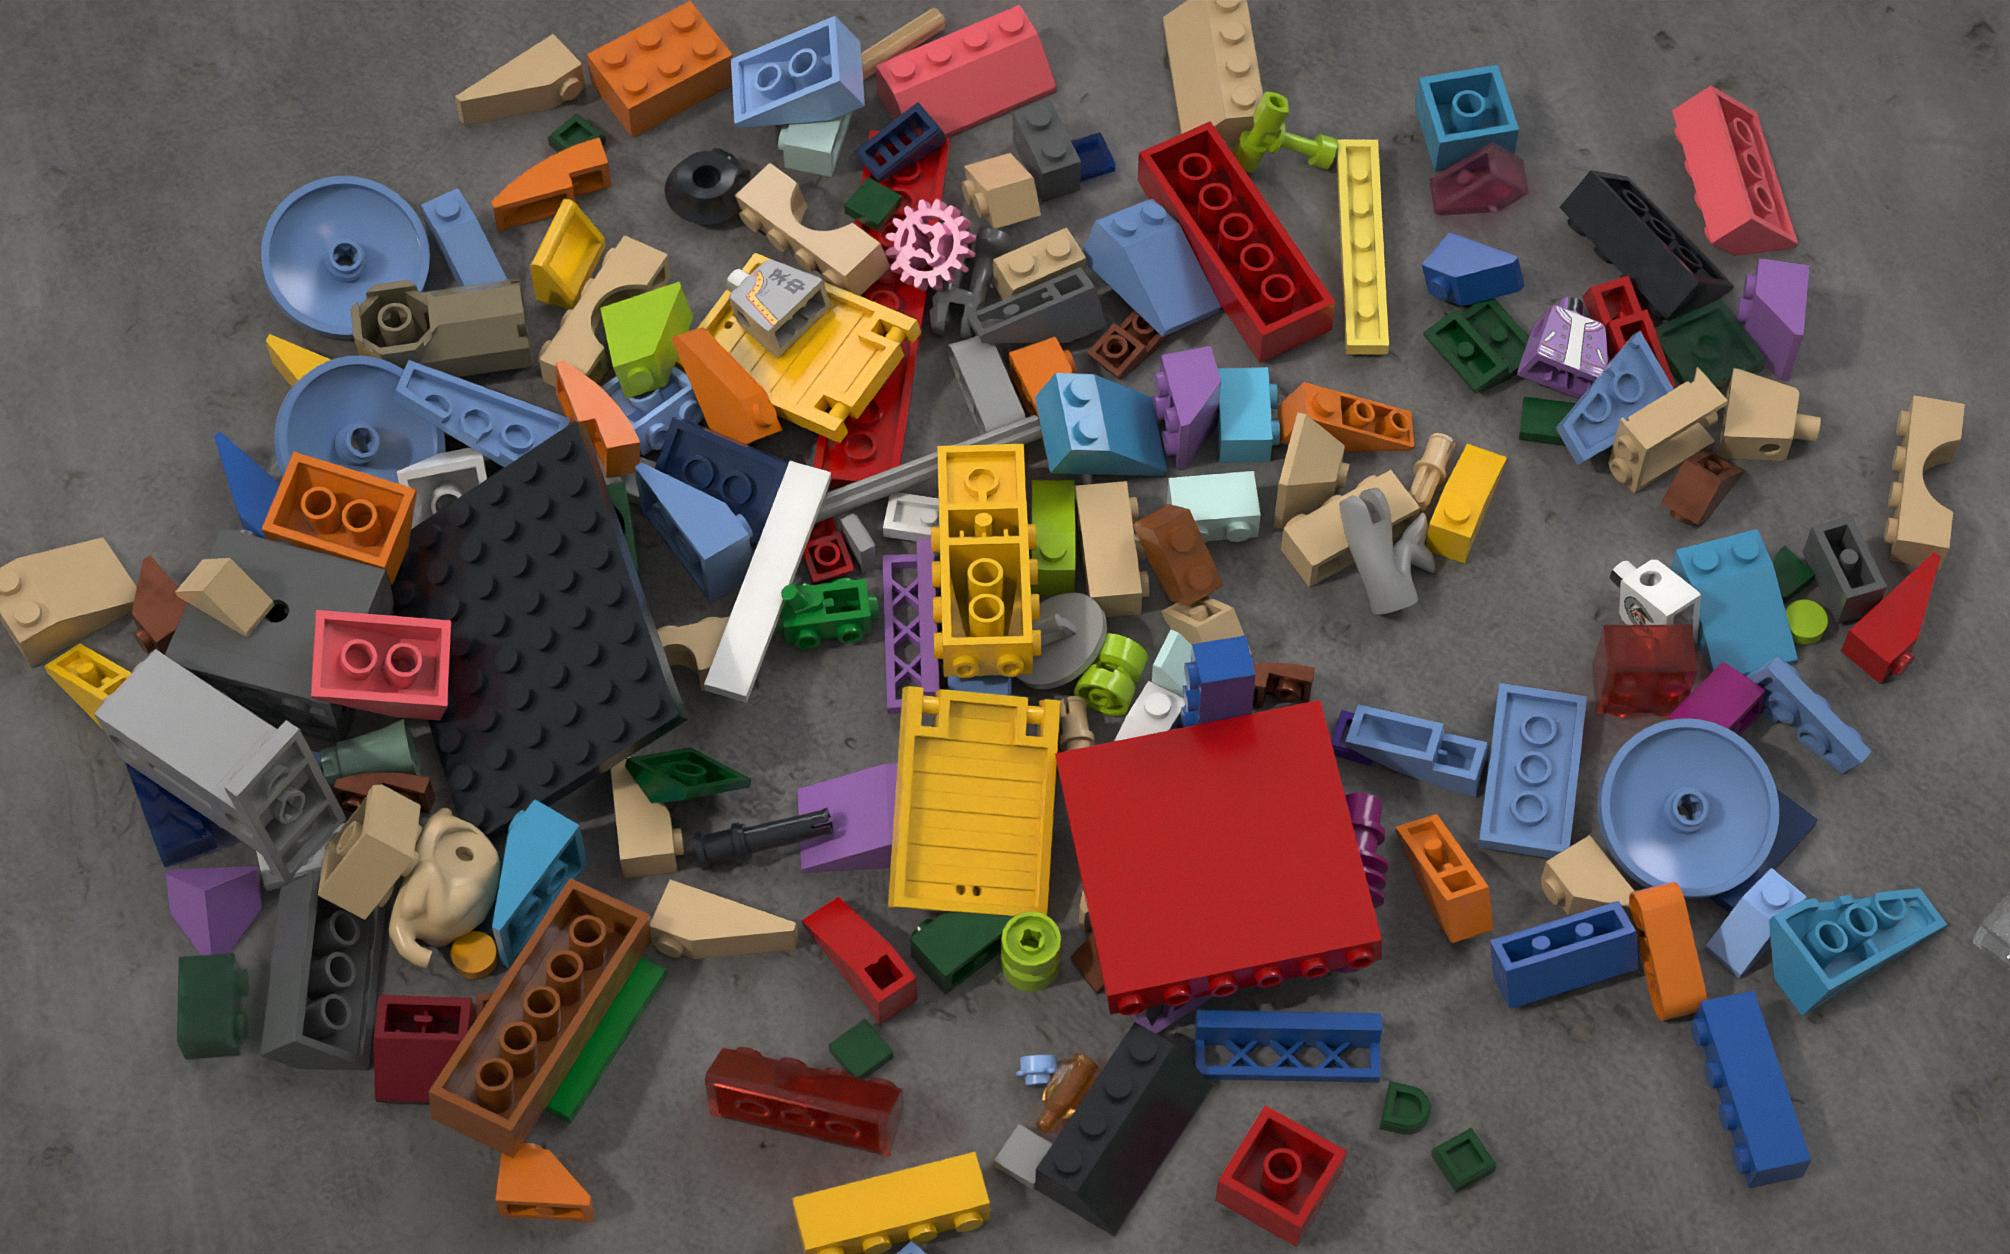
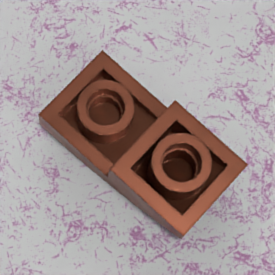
[1087,310,1172,380]
[1252,663,1316,708]
[333,772,436,815]

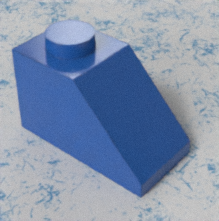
[1422,232,1524,306]

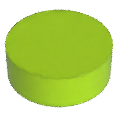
[1785,600,1828,645]

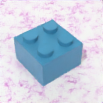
[1415,65,1519,172]

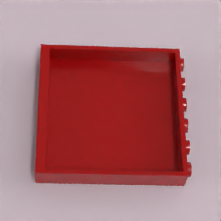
[1055,700,1382,1016]

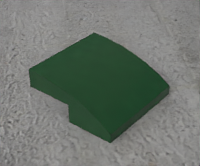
[1423,298,1529,394]

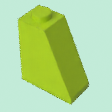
[600,281,693,399]

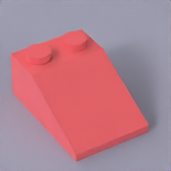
[310,610,451,721]

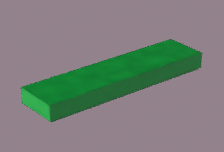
[545,957,667,1124]

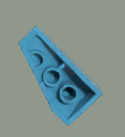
[1769,888,1948,1016]

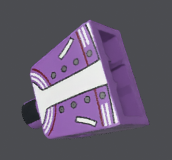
[1517,297,1608,399]

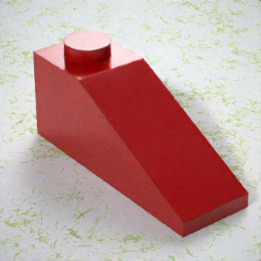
[1841,552,1941,684]

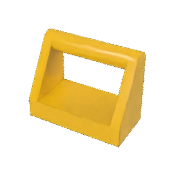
[530,199,606,310]

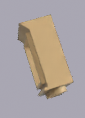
[1608,367,1728,494]

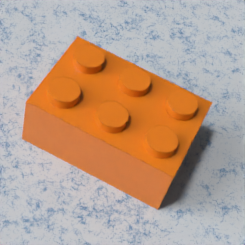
[587,1,733,138]

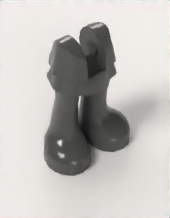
[929,222,1013,340]

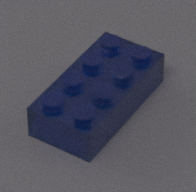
[125,763,218,868]

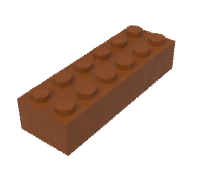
[429,878,650,1158]

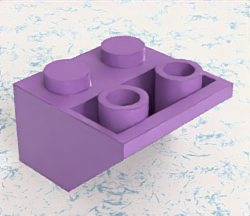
[1152,346,1221,471]

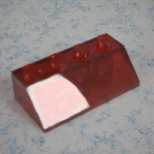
[705,1047,904,1157]

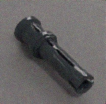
[694,808,834,871]

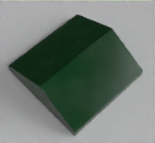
[625,747,752,804]

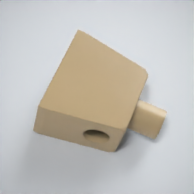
[1717,369,1821,461]

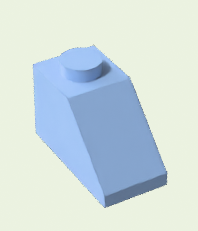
[1705,868,1807,979]

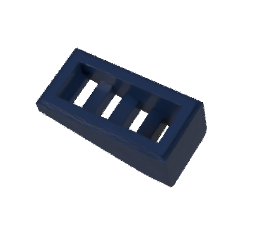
[854,102,947,183]

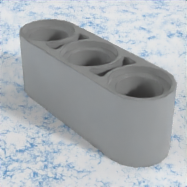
[947,336,1026,435]

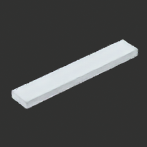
[704,461,831,703]

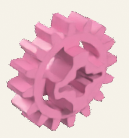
[885,199,976,291]

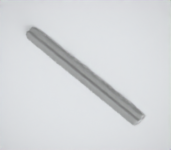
[815,415,1043,523]

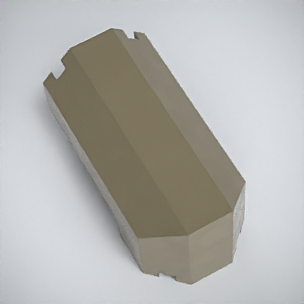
[351,278,533,377]

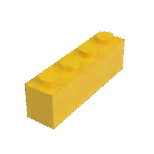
[792,1152,990,1254]

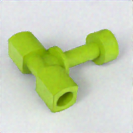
[1232,92,1337,172]

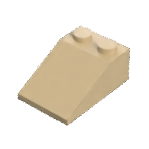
[0,537,137,668]

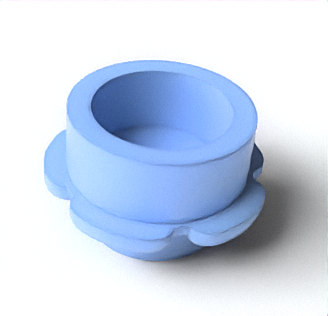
[1016,1055,1061,1087]

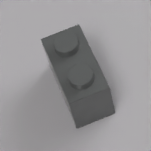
[1012,99,1081,202]
[1802,515,1887,624]

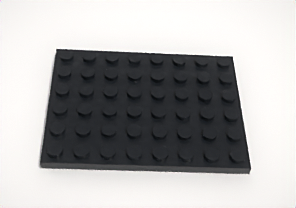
[390,421,688,842]

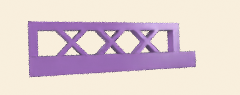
[882,538,939,714]

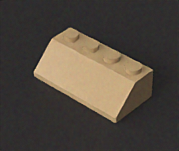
[1163,0,1263,147]

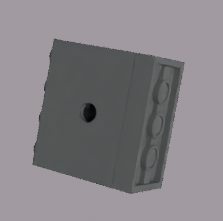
[165,528,395,743]

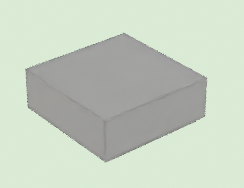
[840,513,876,574]
[994,1124,1052,1190]

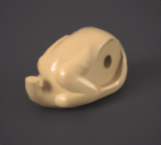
[388,808,500,969]

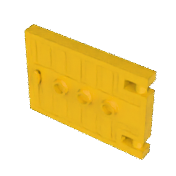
[675,253,921,443]
[888,686,1060,917]

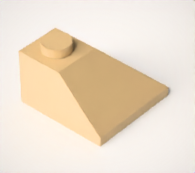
[1273,412,1350,530]

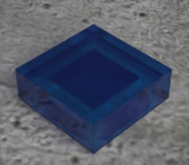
[1071,132,1116,182]

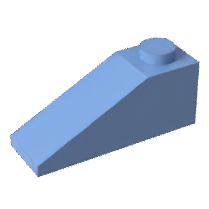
[421,188,507,287]

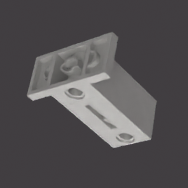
[94,649,346,885]

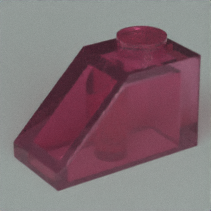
[1429,142,1529,216]

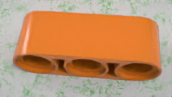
[1629,881,1708,1022]

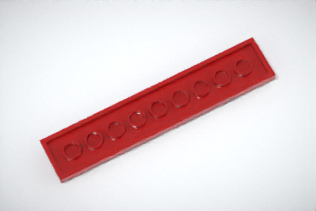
[813,130,951,488]

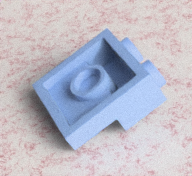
[601,366,704,456]

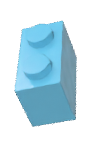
[1217,367,1280,463]

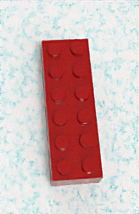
[1137,121,1336,363]

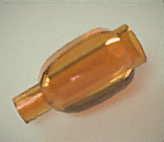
[1035,1053,1098,1134]

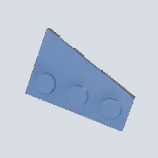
[1556,331,1674,465]
[1746,656,1872,774]

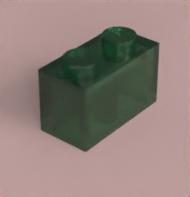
[177,953,249,1060]

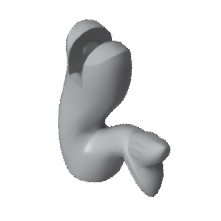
[1339,488,1435,615]

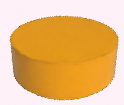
[451,931,498,979]

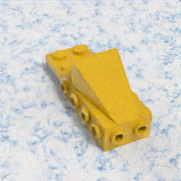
[931,444,1041,678]

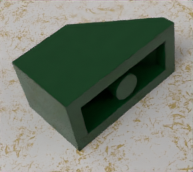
[910,911,1011,995]

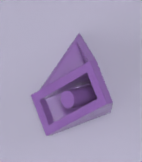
[166,866,262,973]

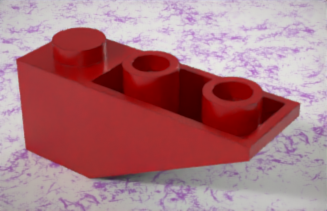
[801,896,917,1025]

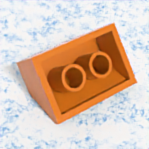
[261,452,417,585]

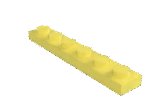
[1336,140,1389,354]

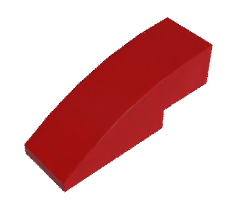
[1582,275,1676,389]

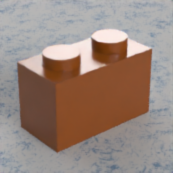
[1133,504,1224,606]

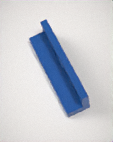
[1195,1010,1382,1083]

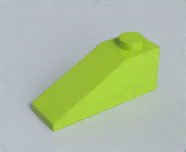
[1031,480,1075,596]

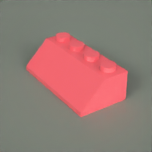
[876,5,1057,138]
[1672,85,1798,256]

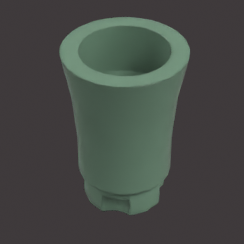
[320,718,421,790]

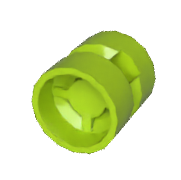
[1074,633,1149,716]
[1001,912,1061,992]

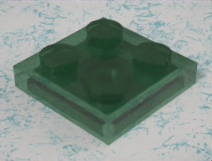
[1655,298,1766,390]

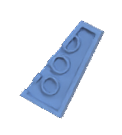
[393,360,571,468]

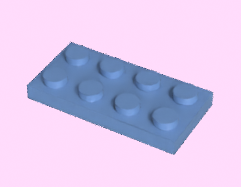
[1478,683,1587,859]

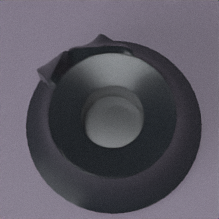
[665,148,751,224]

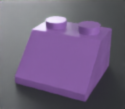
[1736,258,1809,381]

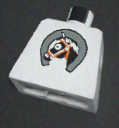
[1610,560,1701,666]

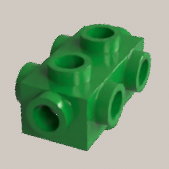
[775,578,879,649]

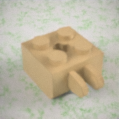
[318,784,422,920]

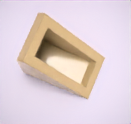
[175,558,274,638]

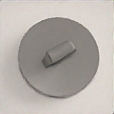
[1016,593,1107,689]

